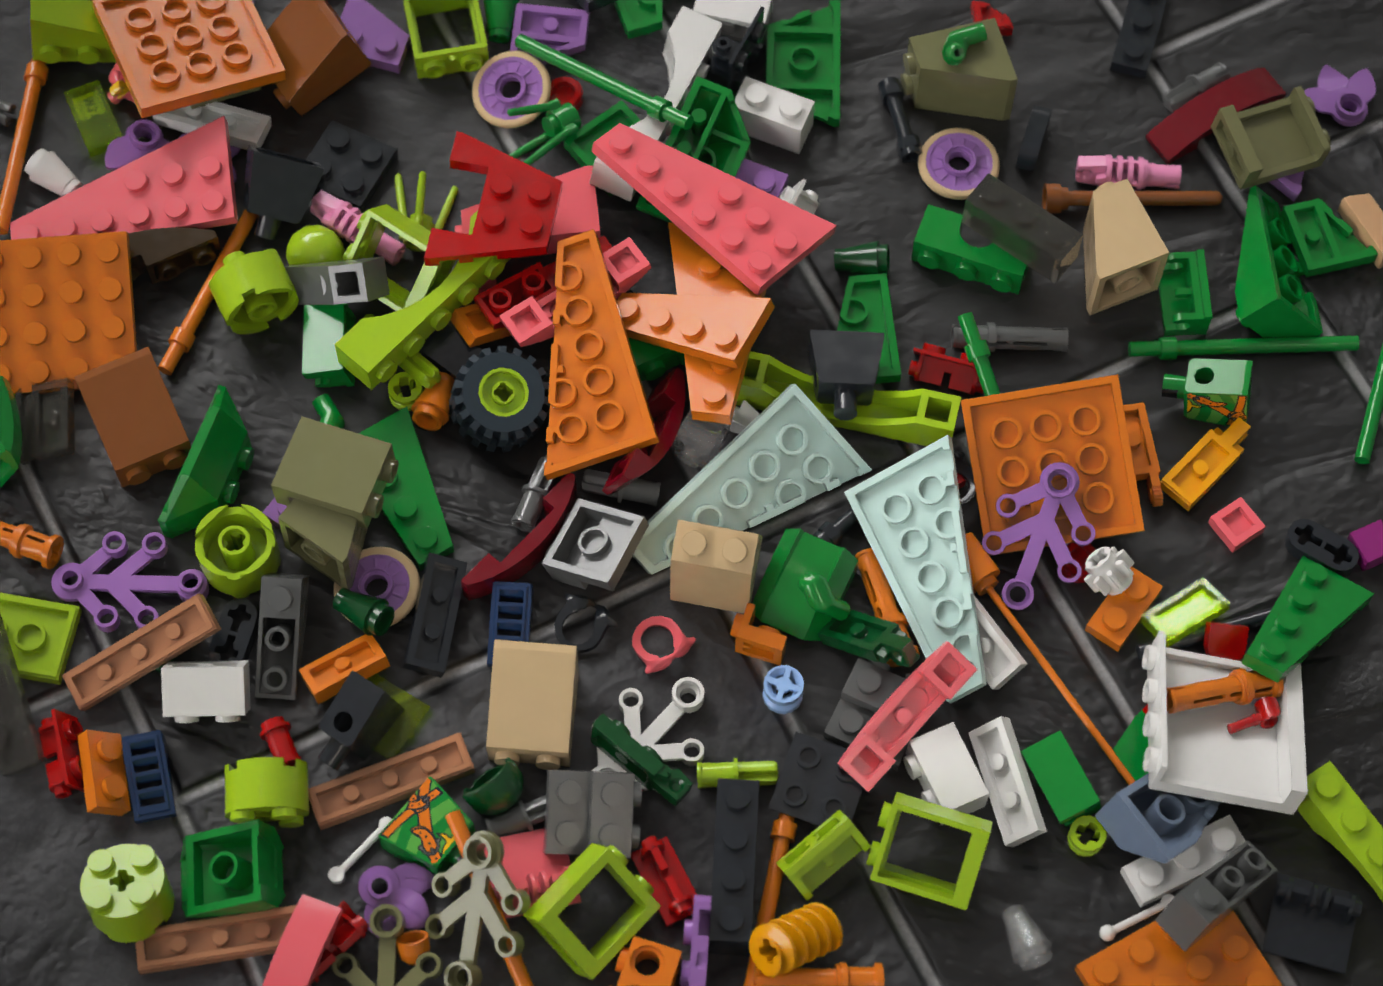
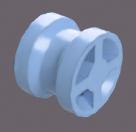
[763,665,804,714]

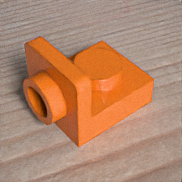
[730,602,787,666]

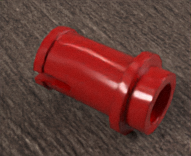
[260,716,302,767]

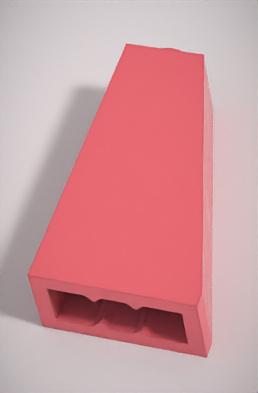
[455,165,601,254]

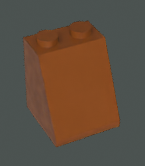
[267,0,372,116]
[74,347,191,487]

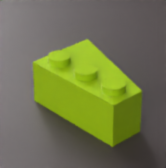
[30,0,116,64]

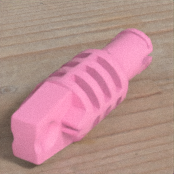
[1075,154,1181,191]
[310,190,406,266]

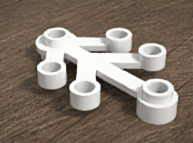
[591,677,704,795]

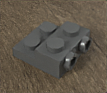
[542,498,649,591]
[823,658,914,771]
[544,769,642,858]

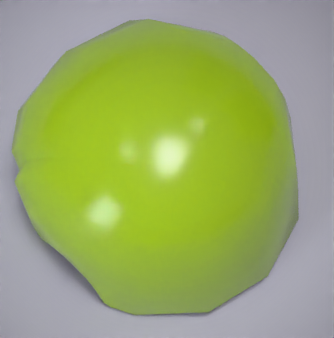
[286,225,346,266]

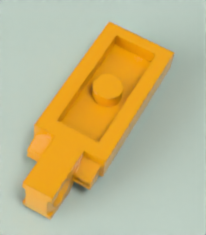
[1160,417,1251,511]

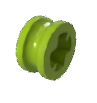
[388,372,423,411]
[1067,816,1107,857]

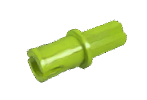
[697,758,778,789]

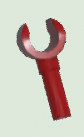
[1227,697,1281,734]

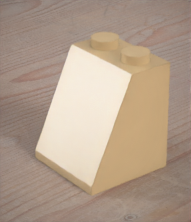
[1083,179,1169,315]
[670,519,763,613]
[486,640,579,770]

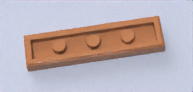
[62,593,222,711]
[309,732,475,831]
[136,905,297,975]

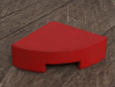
[970,1,1013,36]

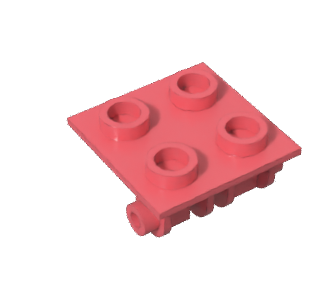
[484,828,582,919]

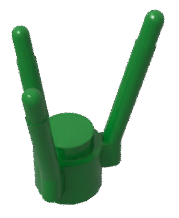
[507,98,581,165]

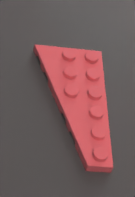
[10,116,238,240]
[591,123,837,296]

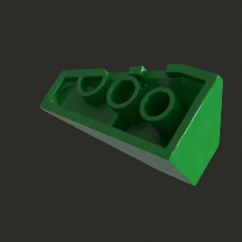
[1235,185,1323,338]

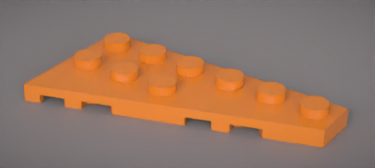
[668,222,767,425]
[544,229,659,480]

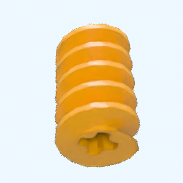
[749,902,843,978]

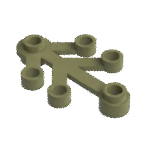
[425,831,531,986]
[332,904,443,986]

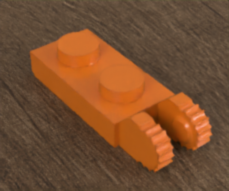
[1123,402,1163,507]

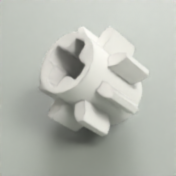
[1084,546,1135,596]

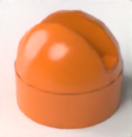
[396,930,431,966]

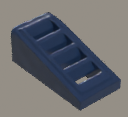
[487,581,534,667]
[121,730,177,824]

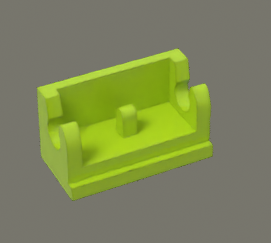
[776,809,871,901]

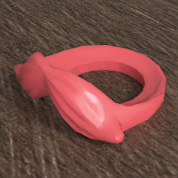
[632,616,696,674]

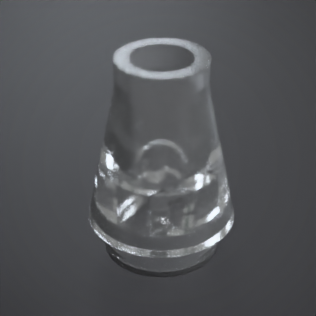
[1001,905,1052,971]

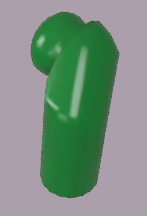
[942,23,987,66]
[312,394,345,429]
[798,572,850,621]

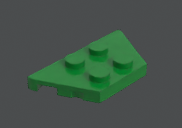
[766,0,841,127]

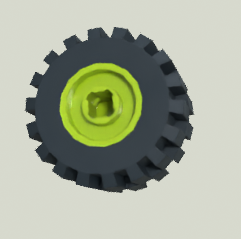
[449,346,550,452]

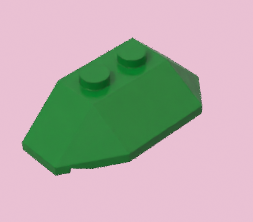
[636,76,751,223]
[158,385,255,538]

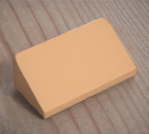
[1337,193,1383,269]

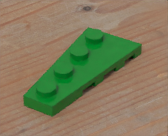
[358,406,454,571]
[1241,556,1374,683]

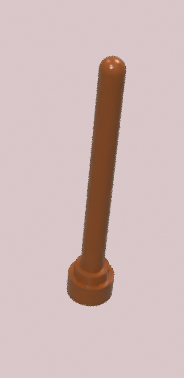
[1042,183,1223,214]

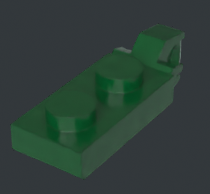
[818,609,920,667]
[591,713,693,806]

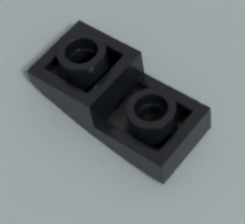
[419,324,482,379]

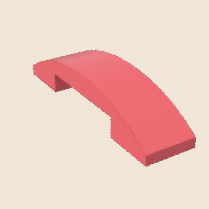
[499,237,651,347]
[837,641,977,792]
[262,894,343,986]

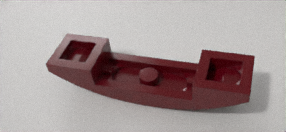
[1145,67,1287,165]
[602,367,685,495]
[461,473,577,600]

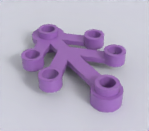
[982,462,1095,610]
[51,531,209,632]

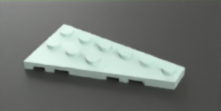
[633,384,872,575]
[844,435,987,704]

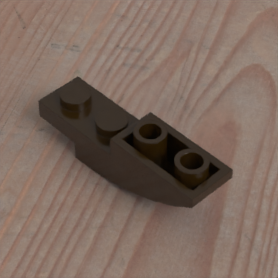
[129,227,221,284]

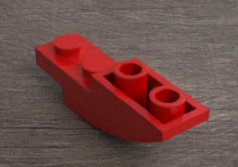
[474,235,612,329]

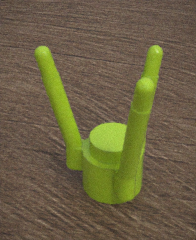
[395,171,459,252]

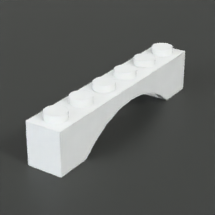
[589,6,723,202]

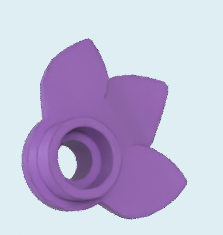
[1304,65,1376,126]
[105,119,170,170]
[358,863,434,938]

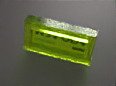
[63,80,123,158]
[1141,577,1230,648]

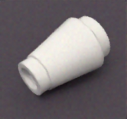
[25,148,83,196]

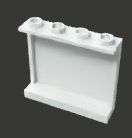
[1142,630,1308,815]

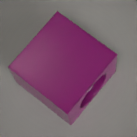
[1347,519,1383,572]

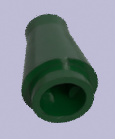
[834,240,890,275]
[333,588,395,636]

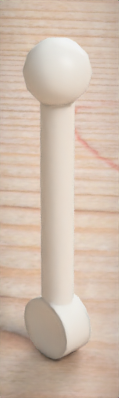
[328,817,392,885]
[1099,894,1175,941]

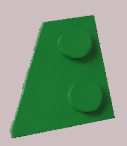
[1281,198,1378,277]

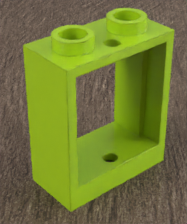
[403,0,489,79]
[343,204,456,311]
[866,792,993,910]
[523,843,661,980]

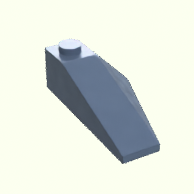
[1095,773,1220,864]

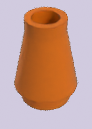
[411,372,455,431]

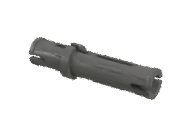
[951,322,1069,353]

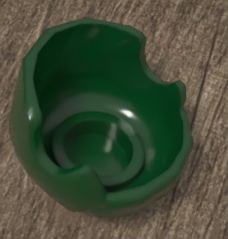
[463,758,524,816]

